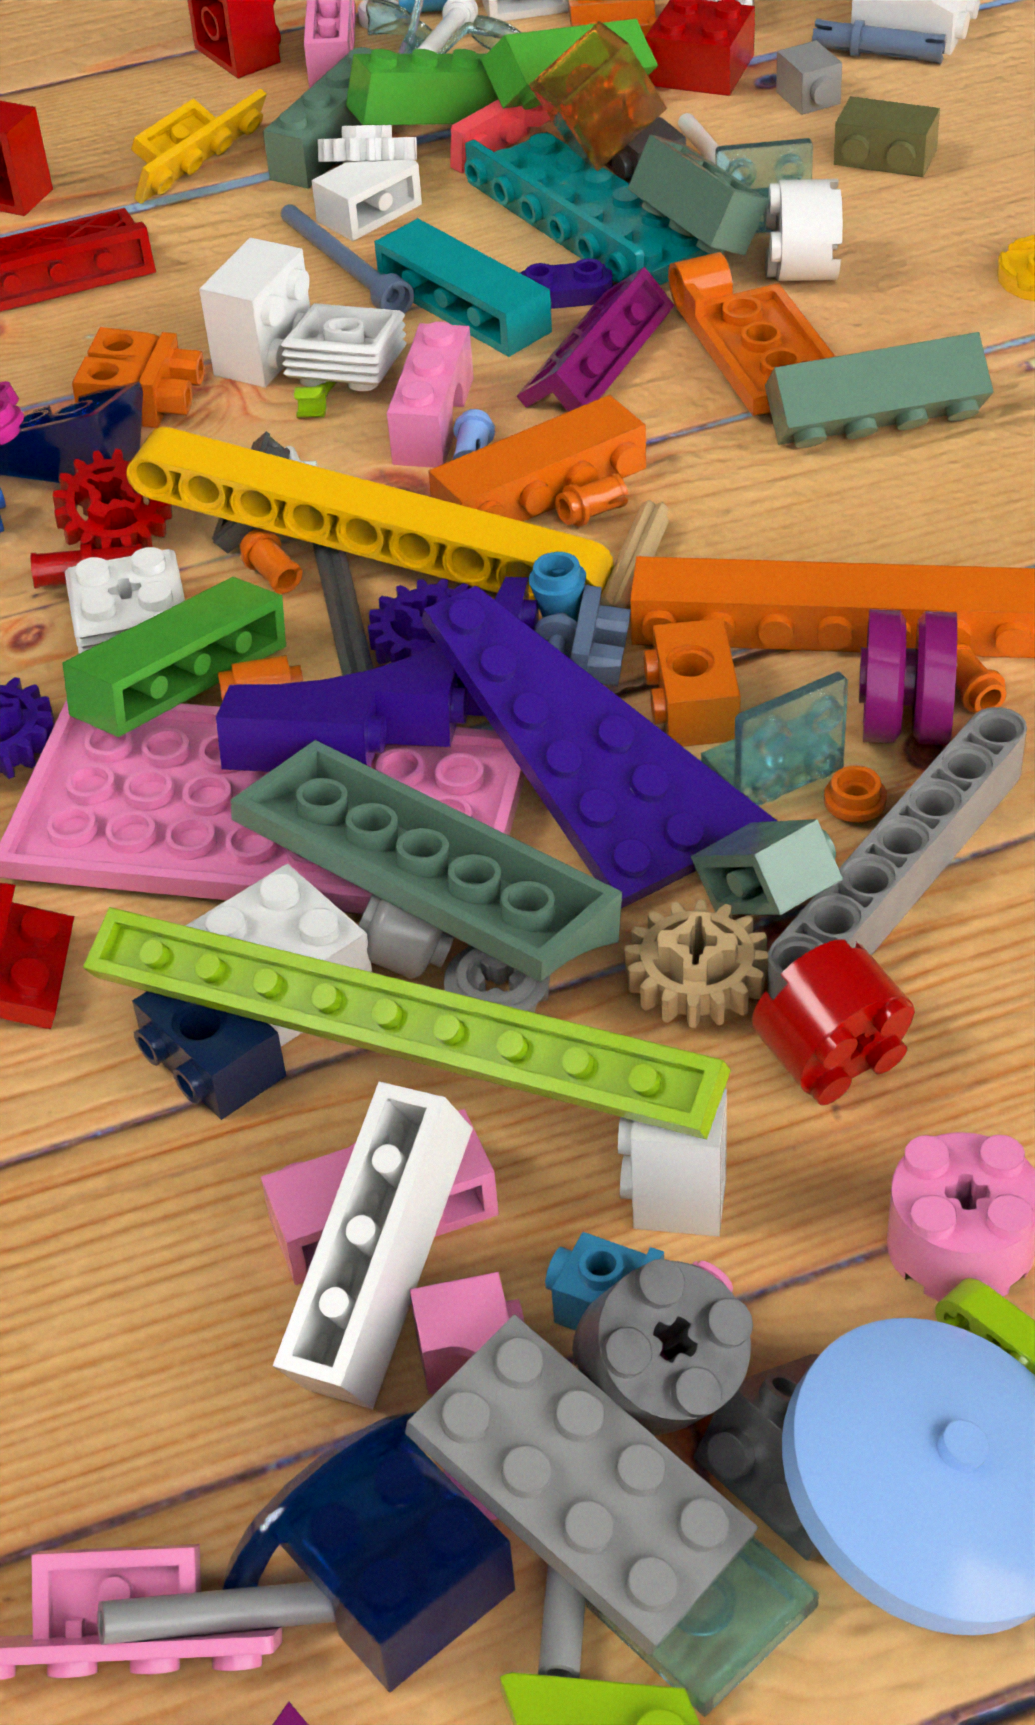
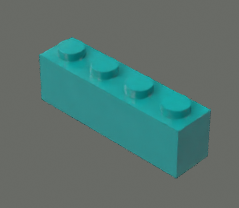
[374,218,552,357]

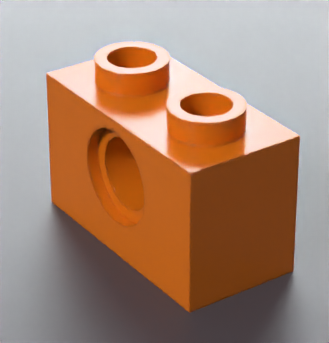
[643,618,741,747]

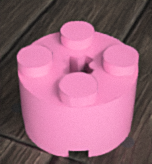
[887,1132,1035,1301]

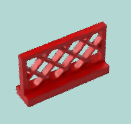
[0,208,156,312]

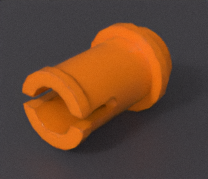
[555,473,628,527]
[240,529,303,594]
[955,643,1006,712]

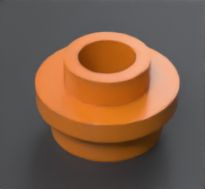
[824,765,887,822]

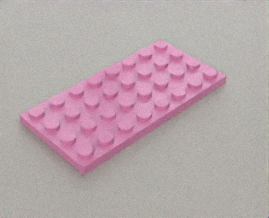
[0,699,525,914]

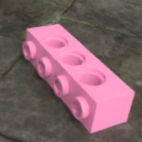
[304,0,356,89]

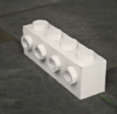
[273,1081,473,1410]

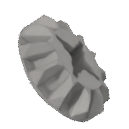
[444,946,550,1013]

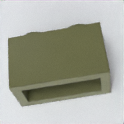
[834,96,940,177]

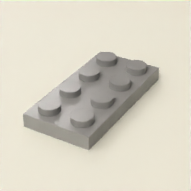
[405,1314,759,1656]

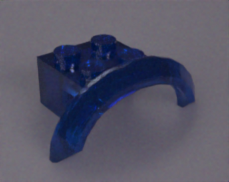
[221,1411,515,1693]

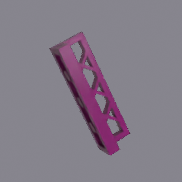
[517,267,675,412]

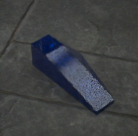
[0,381,143,483]

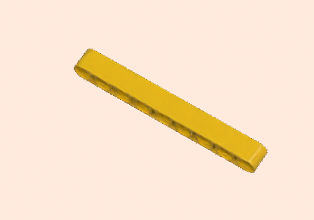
[126,427,614,600]

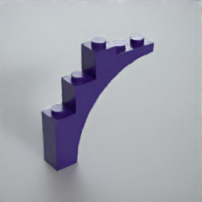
[216,577,539,772]

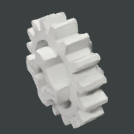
[317,125,417,164]

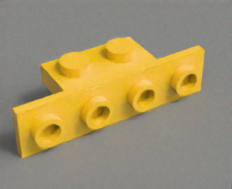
[131,88,267,204]

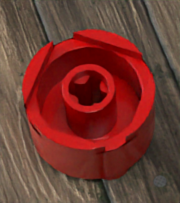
[752,939,915,1105]

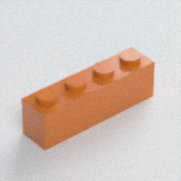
[428,395,647,522]

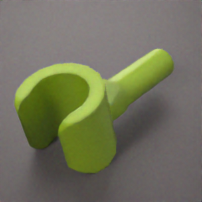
[294,381,337,418]

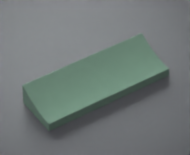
[230,740,622,982]

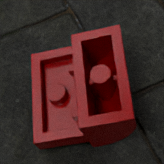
[0,883,75,1029]

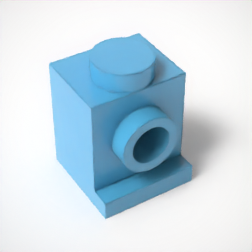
[545,1232,664,1331]

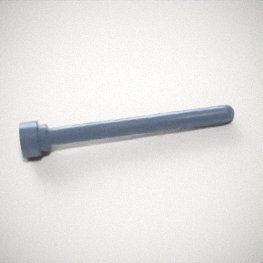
[281,204,414,314]

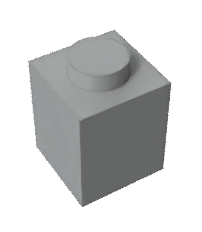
[776,40,842,115]

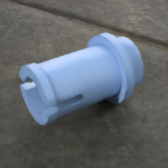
[453,409,495,460]

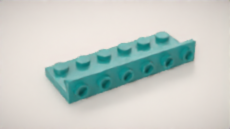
[464,132,709,285]

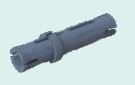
[812,18,946,64]

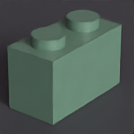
[691,819,843,915]

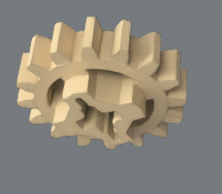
[625,899,768,1028]

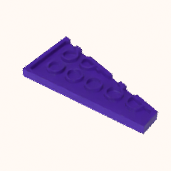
[422,586,777,909]

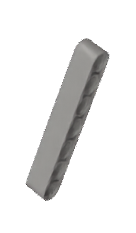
[767,707,1027,1000]

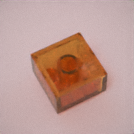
[529,21,667,171]

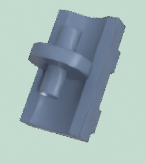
[534,585,631,687]

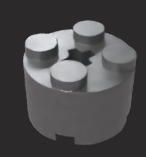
[572,1259,753,1435]

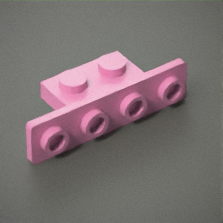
[0,1544,283,1680]

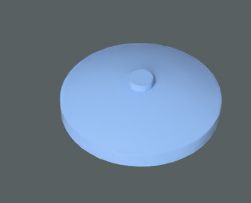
[782,1318,1035,1636]

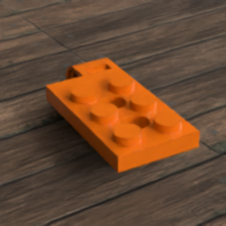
[668,252,836,416]

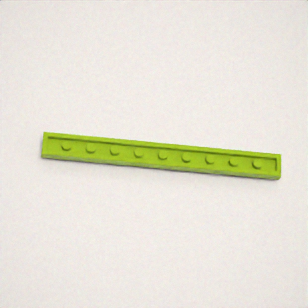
[83,907,731,1140]

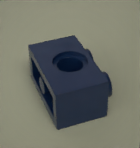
[132,991,286,1120]

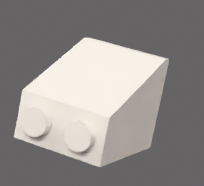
[851,0,980,55]

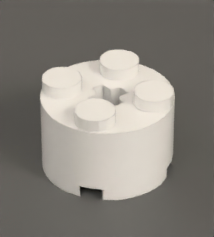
[764,179,843,281]

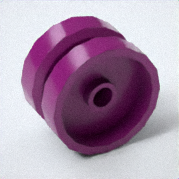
[859,609,957,745]

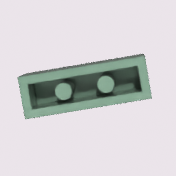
[627,134,769,255]

